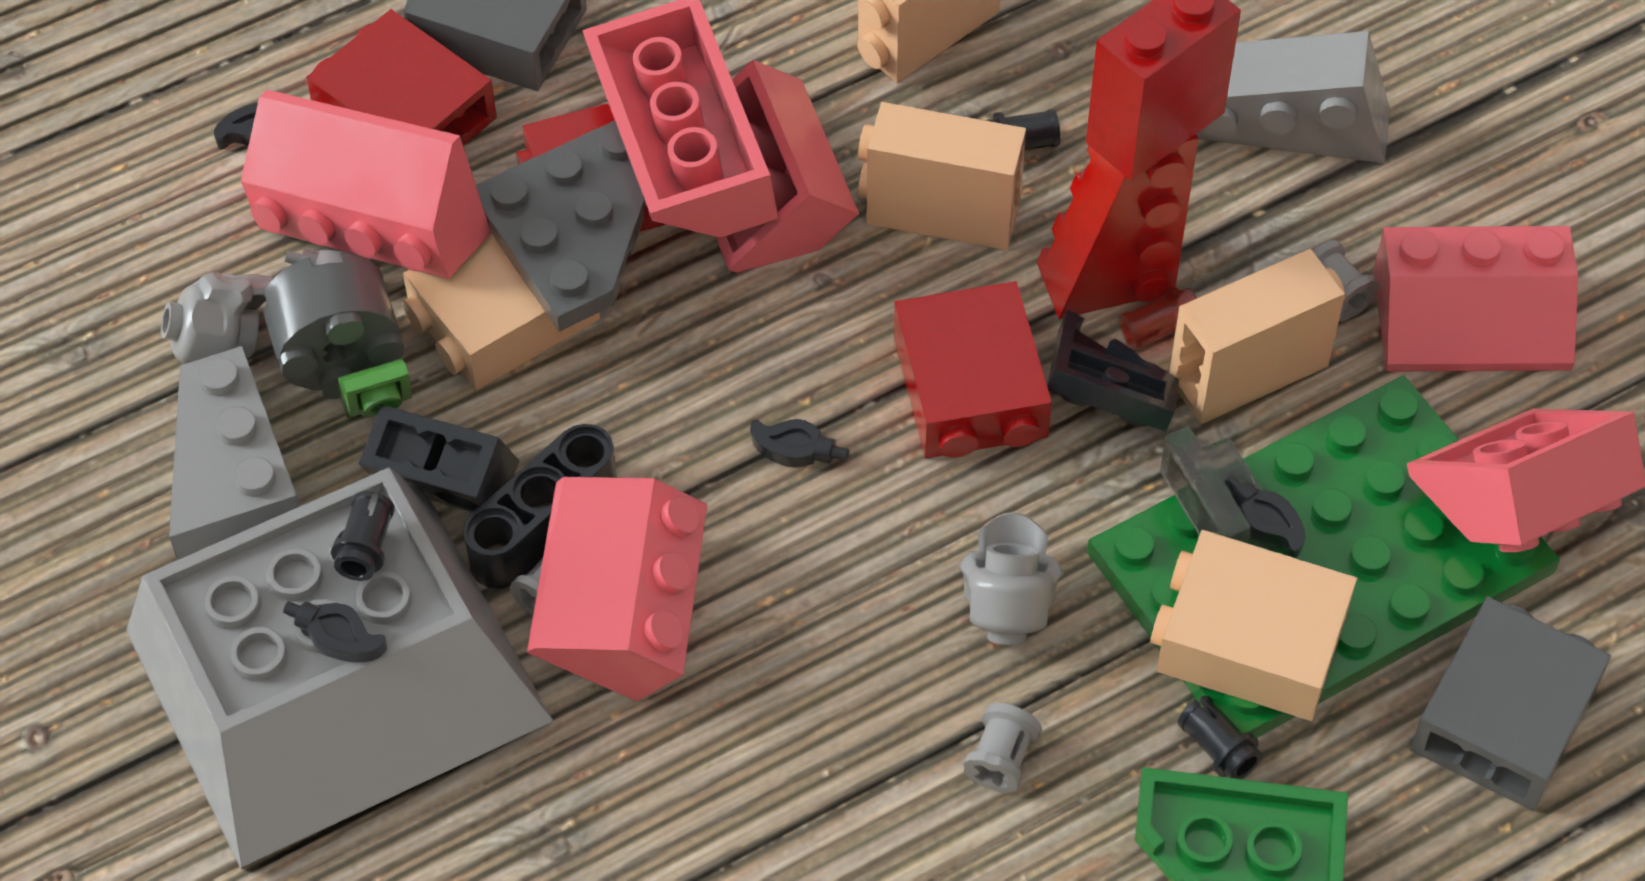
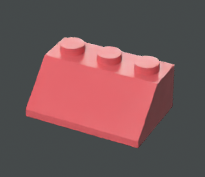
[716,60,859,273]
[1373,226,1578,372]
[1407,408,1645,552]
[527,477,707,702]

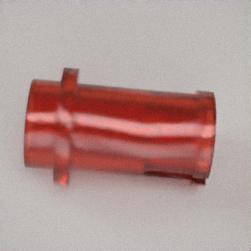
[1118,286,1197,351]

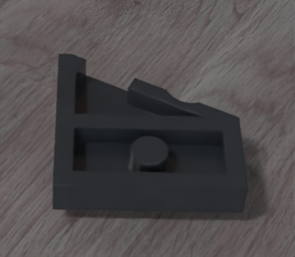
[1047,310,1179,432]

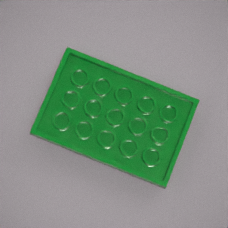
[1087,375,1560,738]

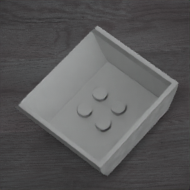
[127,467,553,869]

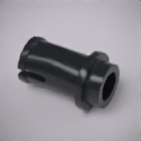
[985,109,1061,150]
[331,491,395,581]
[1178,695,1262,779]

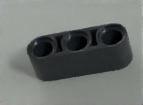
[463,424,617,589]

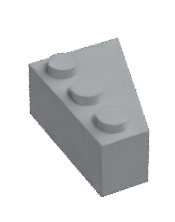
[1197,31,1390,164]
[169,346,299,560]

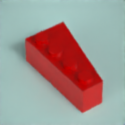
[1036,134,1198,319]

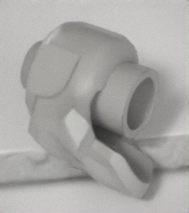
[161,272,274,364]
[959,512,1064,645]

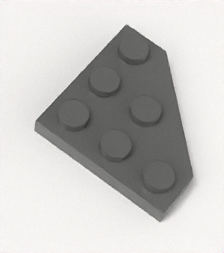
[476,120,646,332]

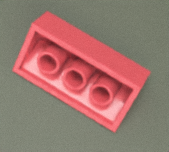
[582,0,778,238]
[241,90,491,279]

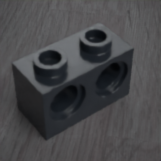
[359,404,520,512]

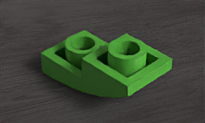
[338,359,412,418]

